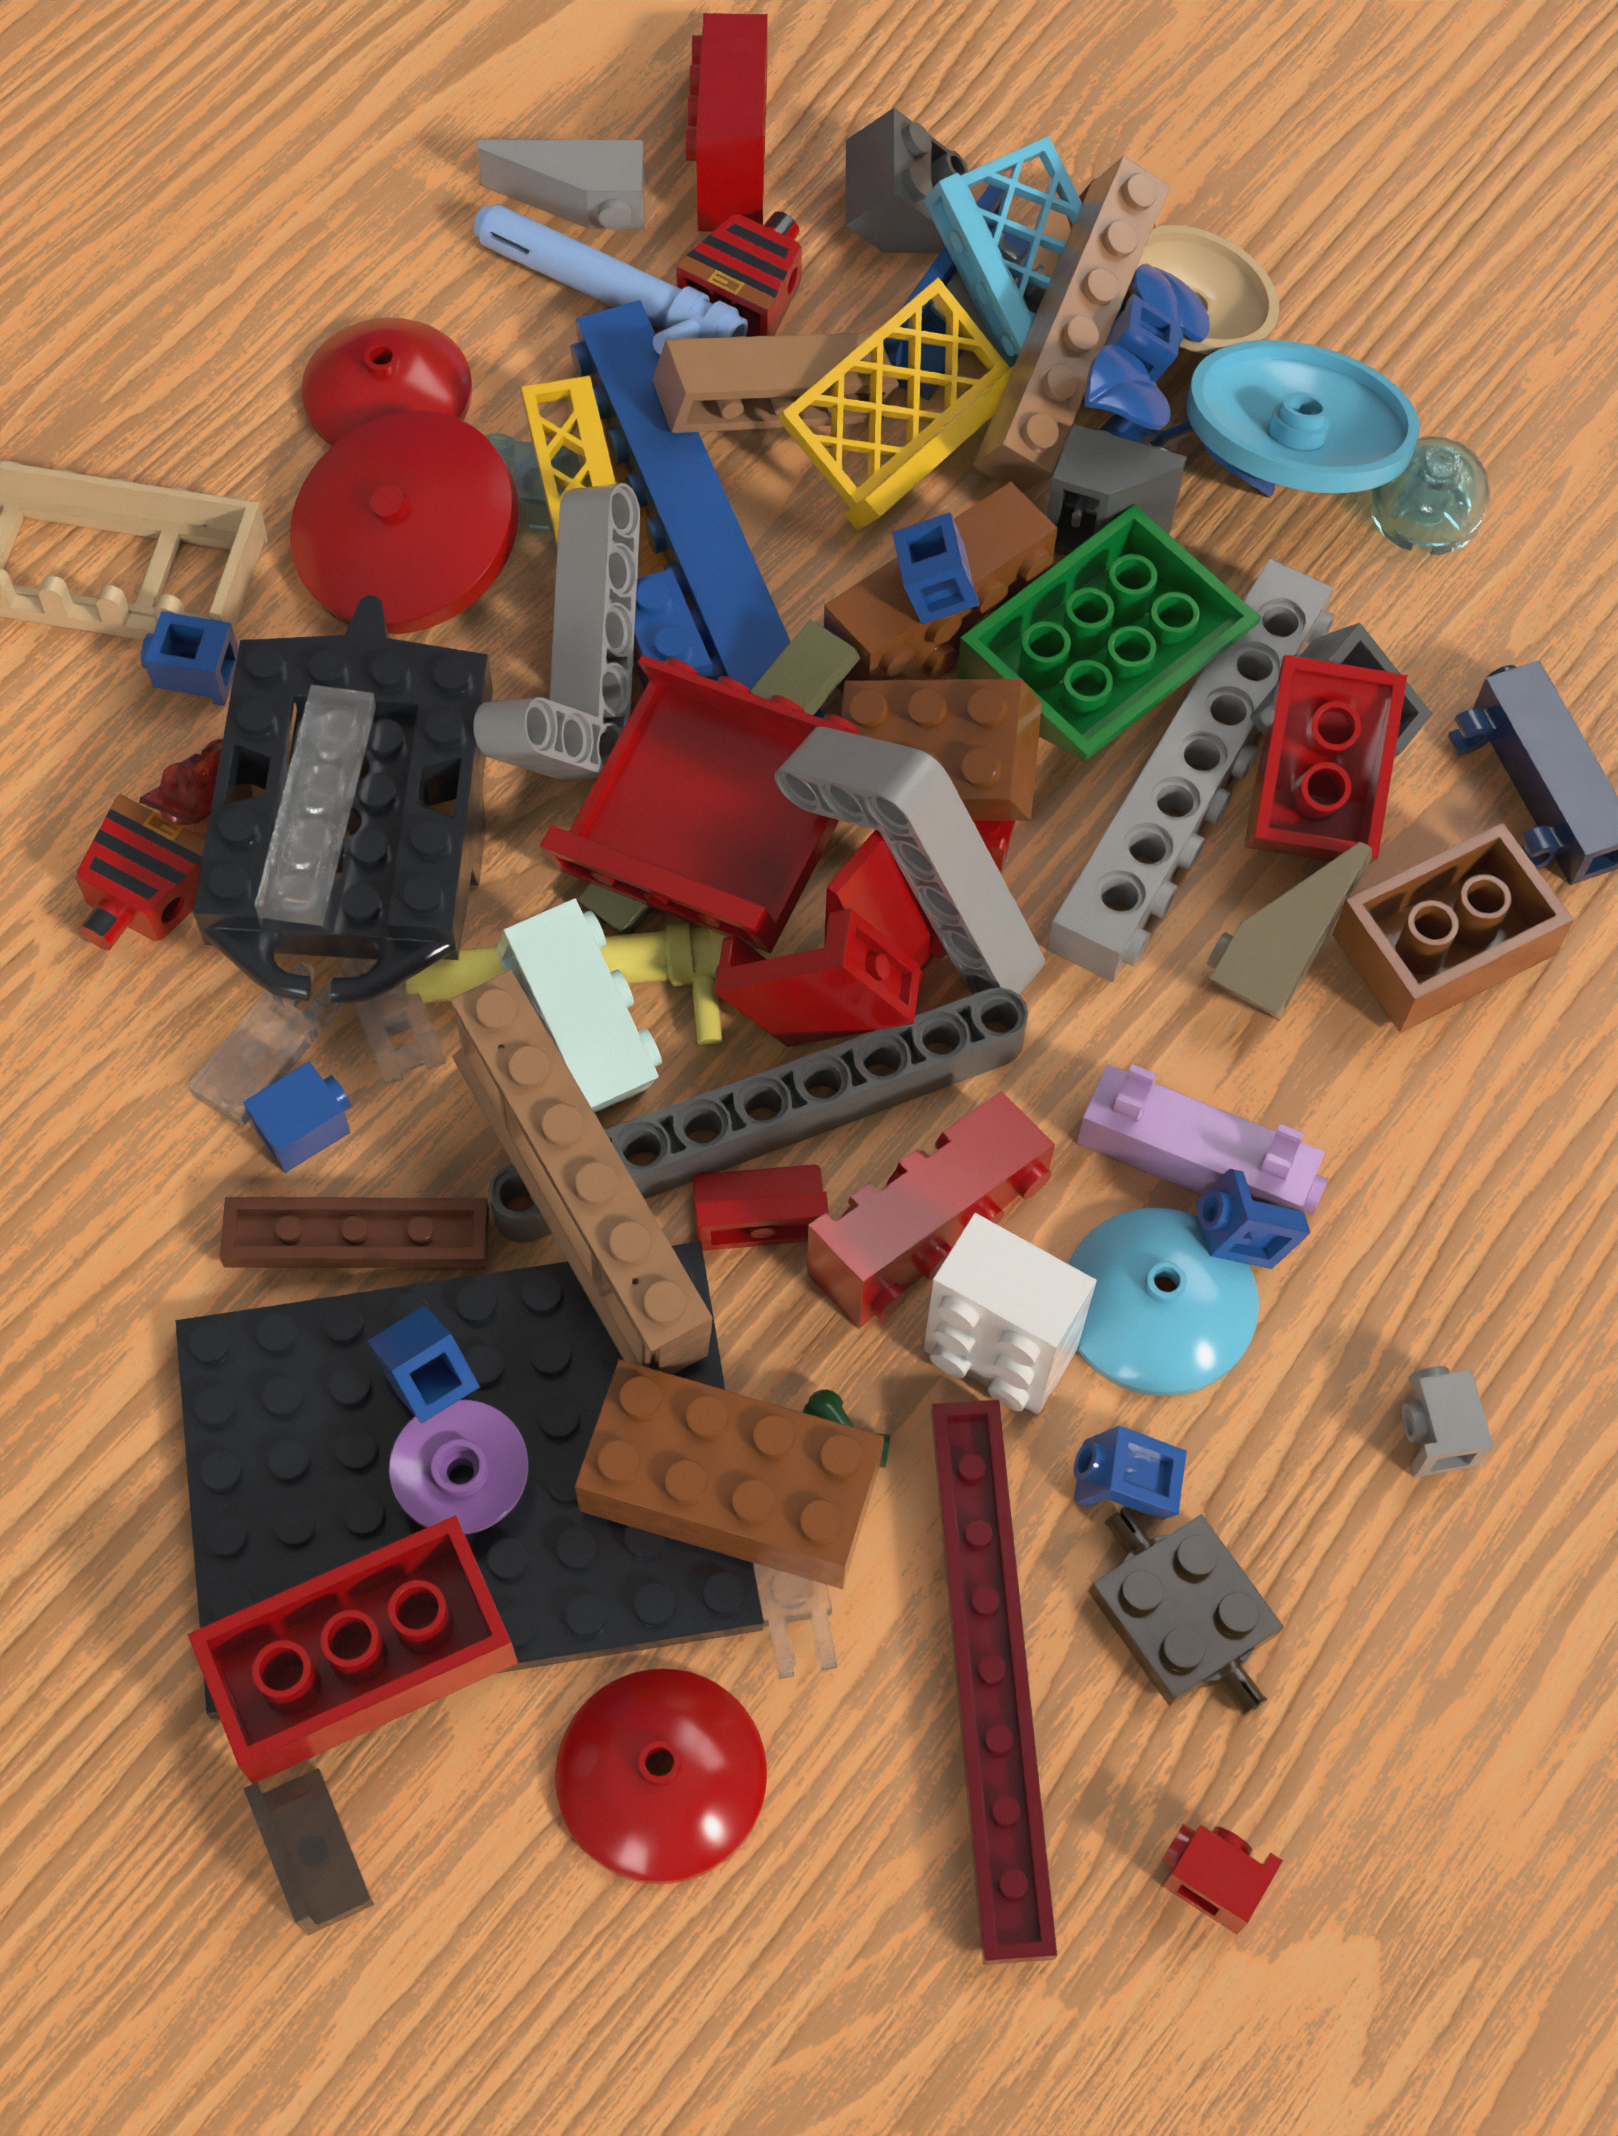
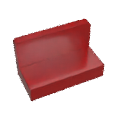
[693,1164,829,1251]

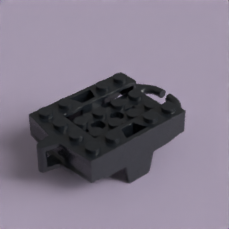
[193,595,493,1004]

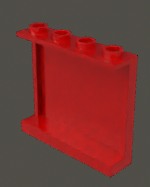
[539,655,859,954]

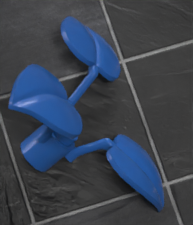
[1085,263,1275,498]

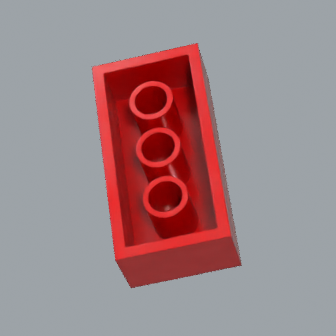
[187,1515,518,1784]

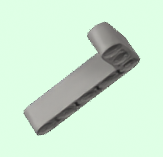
[473,483,640,780]
[774,726,1045,995]

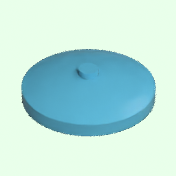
[1186,340,1420,493]

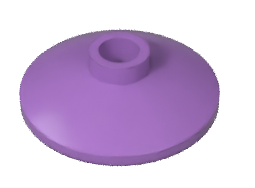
[389,1400,529,1534]

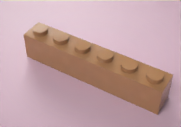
[972,156,1170,493]

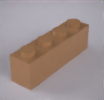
[652,332,899,433]

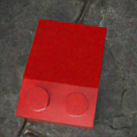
[1244,655,1408,865]
[824,830,947,986]

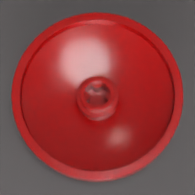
[290,411,519,634]

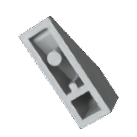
[477,139,645,230]

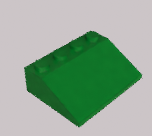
[957,504,1261,761]

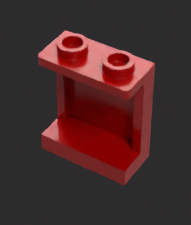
[714,908,921,1047]

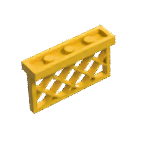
[776,277,1014,532]

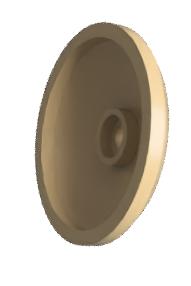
[1124,225,1279,356]

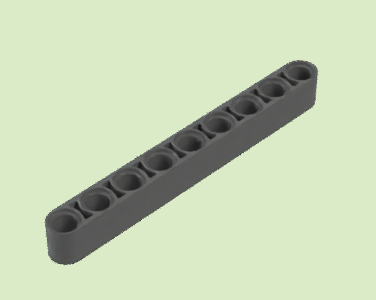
[488,987,1029,1243]

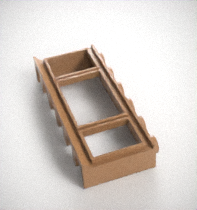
[450,969,713,1375]

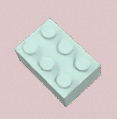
[495,898,662,1115]

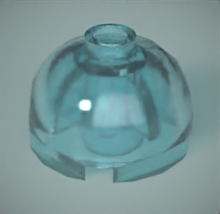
[1371,436,1490,555]

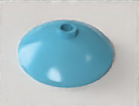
[1068,1208,1259,1396]

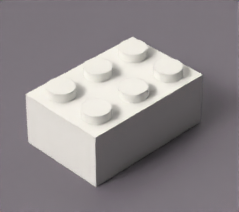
[923,1213,1097,1415]

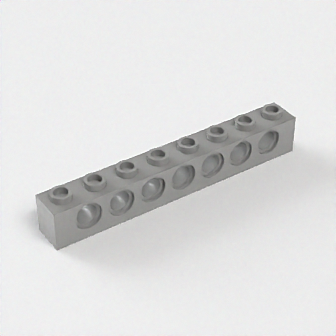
[1047,558,1335,982]

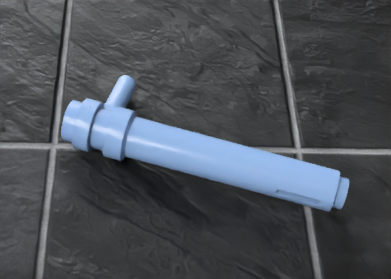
[473,204,748,355]

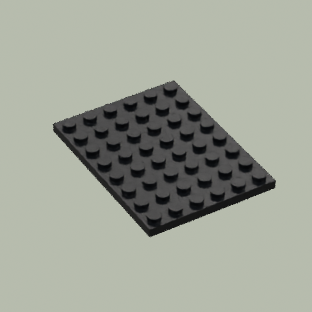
[175,1241,763,1720]

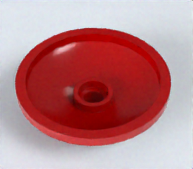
[302,318,472,446]
[555,1668,767,1884]

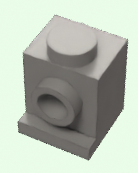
[1402,1366,1494,1478]

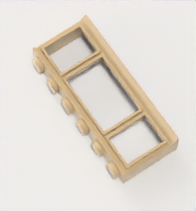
[0,460,268,641]

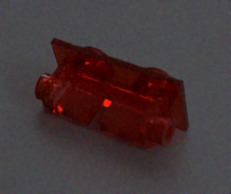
[139,739,223,825]

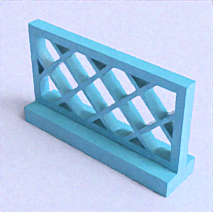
[923,136,1126,367]

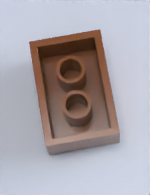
[841,679,1042,821]
[1332,823,1574,1033]

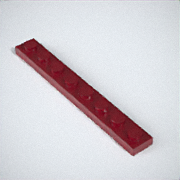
[931,1399,1057,1965]

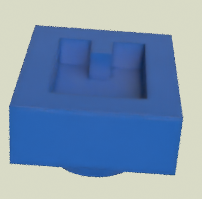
[1196,1169,1311,1269]
[1074,1425,1187,1520]

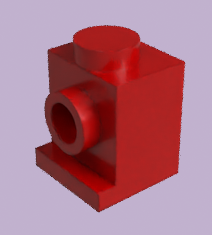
[1162,1823,1283,1935]

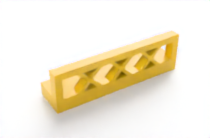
[521,376,638,578]

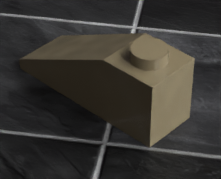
[1207,842,1372,1021]

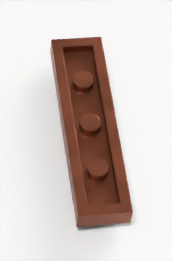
[219,1197,490,1269]

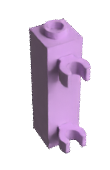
[1077,1064,1328,1215]

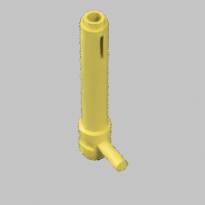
[405,922,727,1046]

